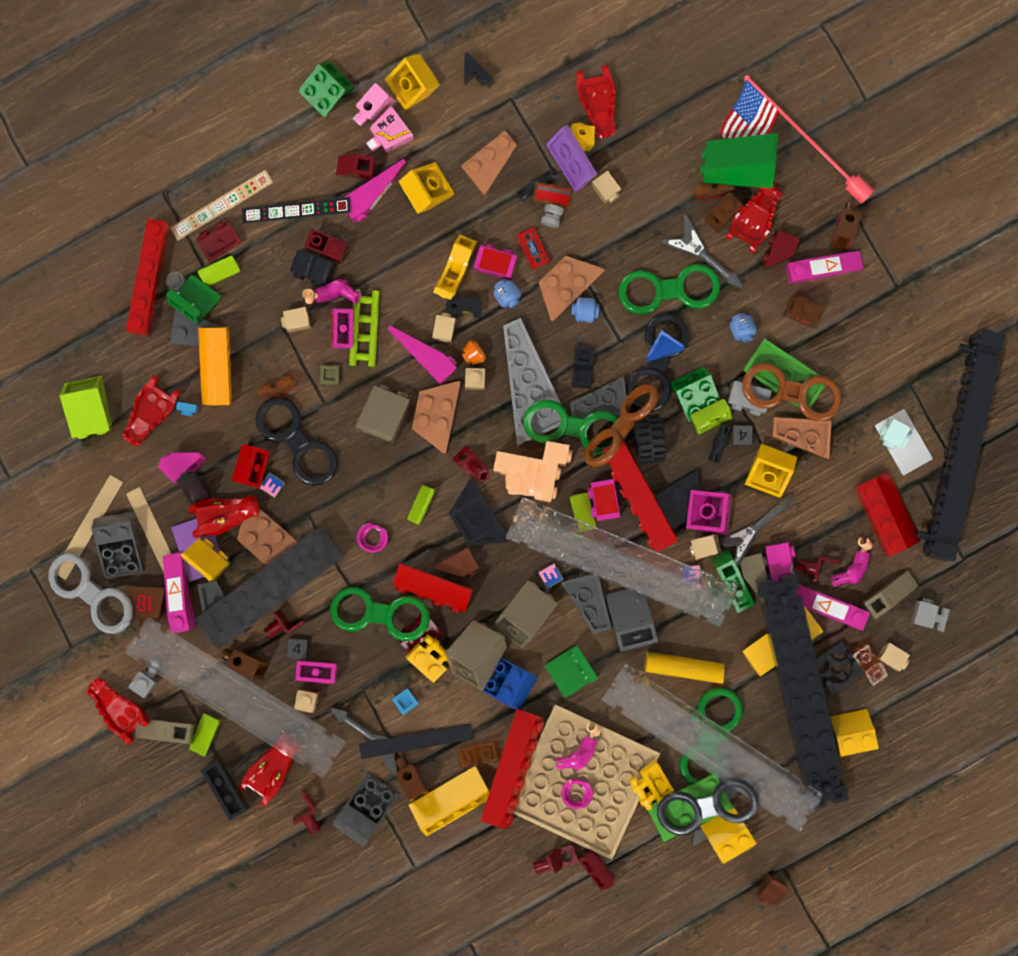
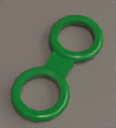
[618,264,720,315]
[523,399,623,454]
[330,587,430,641]
[679,687,743,785]

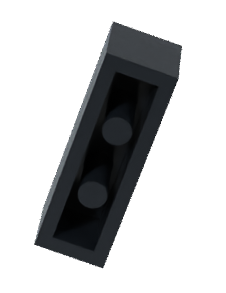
[200,758,250,821]

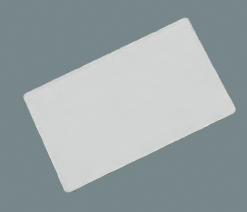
[875,409,933,475]

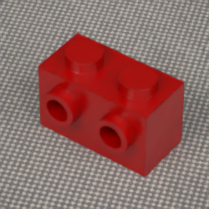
[231,444,270,488]

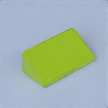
[198,256,240,286]
[690,399,732,435]
[407,485,435,525]
[569,492,597,534]
[189,713,221,757]

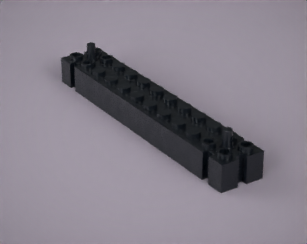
[916,329,1006,562]
[755,572,849,810]

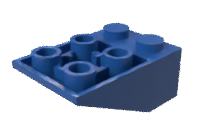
[483,657,538,710]

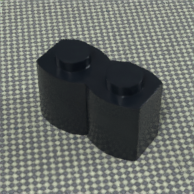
[290,249,335,287]

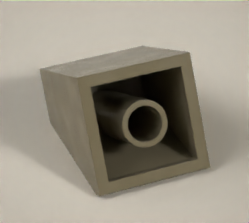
[355,384,411,444]
[492,580,558,649]
[445,620,507,691]

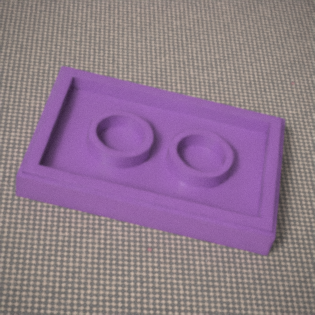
[546,125,597,192]
[171,519,220,582]

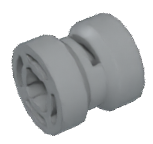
[541,204,564,228]

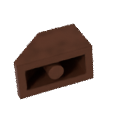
[434,548,479,578]
[757,873,790,906]

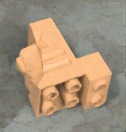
[493,441,572,503]

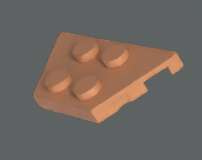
[538,256,605,322]
[412,381,461,454]
[237,509,298,565]

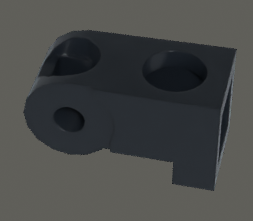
[445,297,482,318]

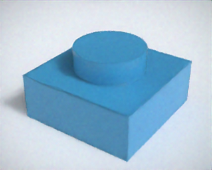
[176,402,199,417]
[392,688,419,715]

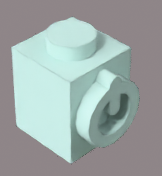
[879,419,912,450]

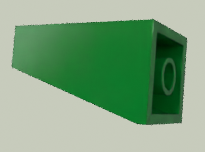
[700,133,778,188]

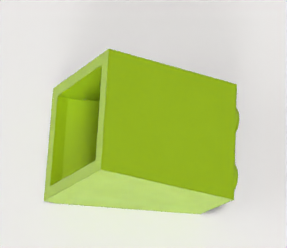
[59,376,112,439]

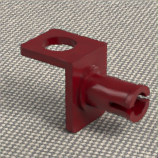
[452,446,489,482]
[796,556,841,583]
[264,609,309,639]
[293,789,322,835]
[533,844,579,875]

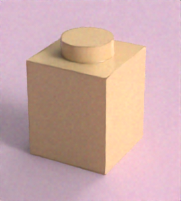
[591,170,621,204]
[281,307,311,333]
[432,313,456,343]
[465,368,485,390]
[690,534,722,559]
[876,642,910,672]
[294,689,319,713]

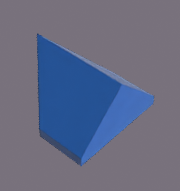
[646,330,685,362]

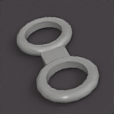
[48,553,133,634]

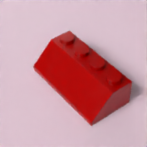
[854,472,921,557]
[393,563,473,614]

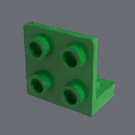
[299,61,355,117]
[166,275,221,326]
[670,366,720,422]
[545,645,598,698]

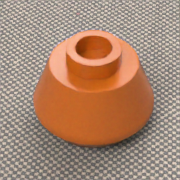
[462,340,486,365]

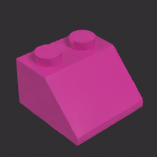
[158,453,208,484]
[686,490,733,535]

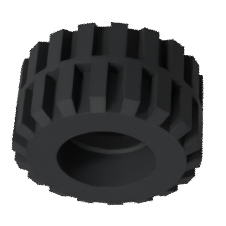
[634,414,666,465]

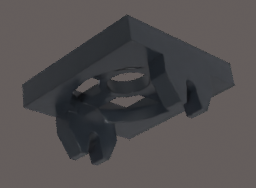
[816,641,864,695]

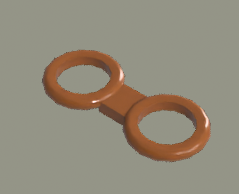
[742,363,841,421]
[584,384,659,467]

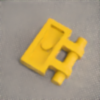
[406,634,448,683]
[629,760,674,810]

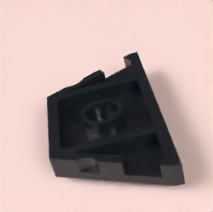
[655,470,700,529]
[449,478,511,546]

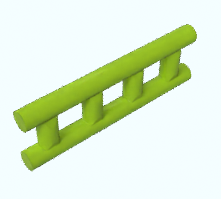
[349,289,380,367]

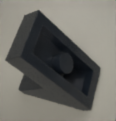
[464,52,494,88]

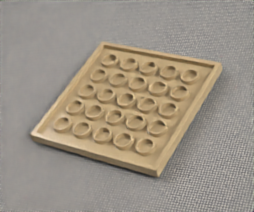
[513,704,660,860]

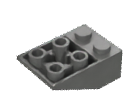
[91,512,144,579]
[605,585,658,652]
[332,773,399,847]

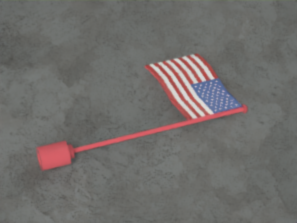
[720,75,875,204]

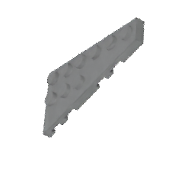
[503,318,561,446]

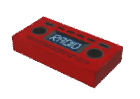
[517,227,550,270]

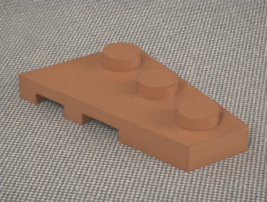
[461,131,517,196]
[772,417,831,459]

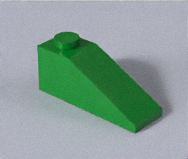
[711,550,755,613]

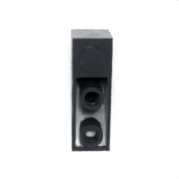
[176,471,211,504]

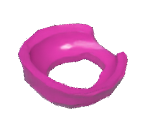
[357,523,388,553]
[561,779,593,809]

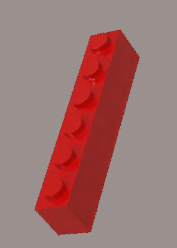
[126,218,170,337]
[601,439,679,552]
[480,709,544,829]

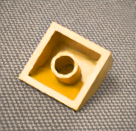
[384,53,440,111]
[398,162,455,214]
[745,444,797,498]
[181,538,231,581]
[830,709,879,757]
[700,806,756,864]

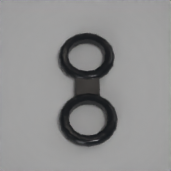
[626,313,690,412]
[255,397,338,486]
[657,778,759,835]

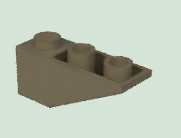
[738,553,771,602]
[861,570,919,619]
[135,719,195,744]

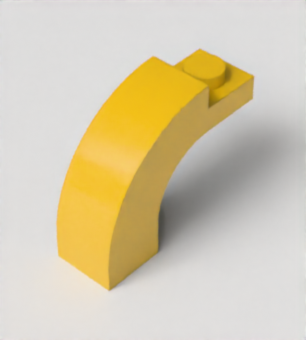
[433,234,477,300]

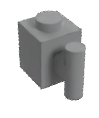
[910,598,950,632]
[129,664,161,698]

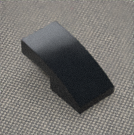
[571,346,594,389]

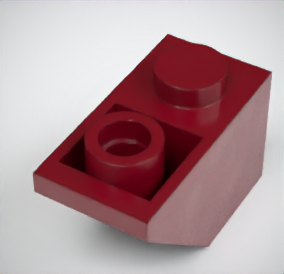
[336,154,376,180]
[304,229,349,264]
[762,230,800,270]

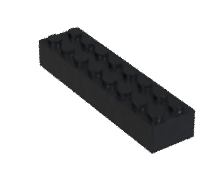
[195,526,344,650]

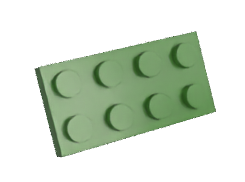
[743,338,825,409]
[648,772,734,842]

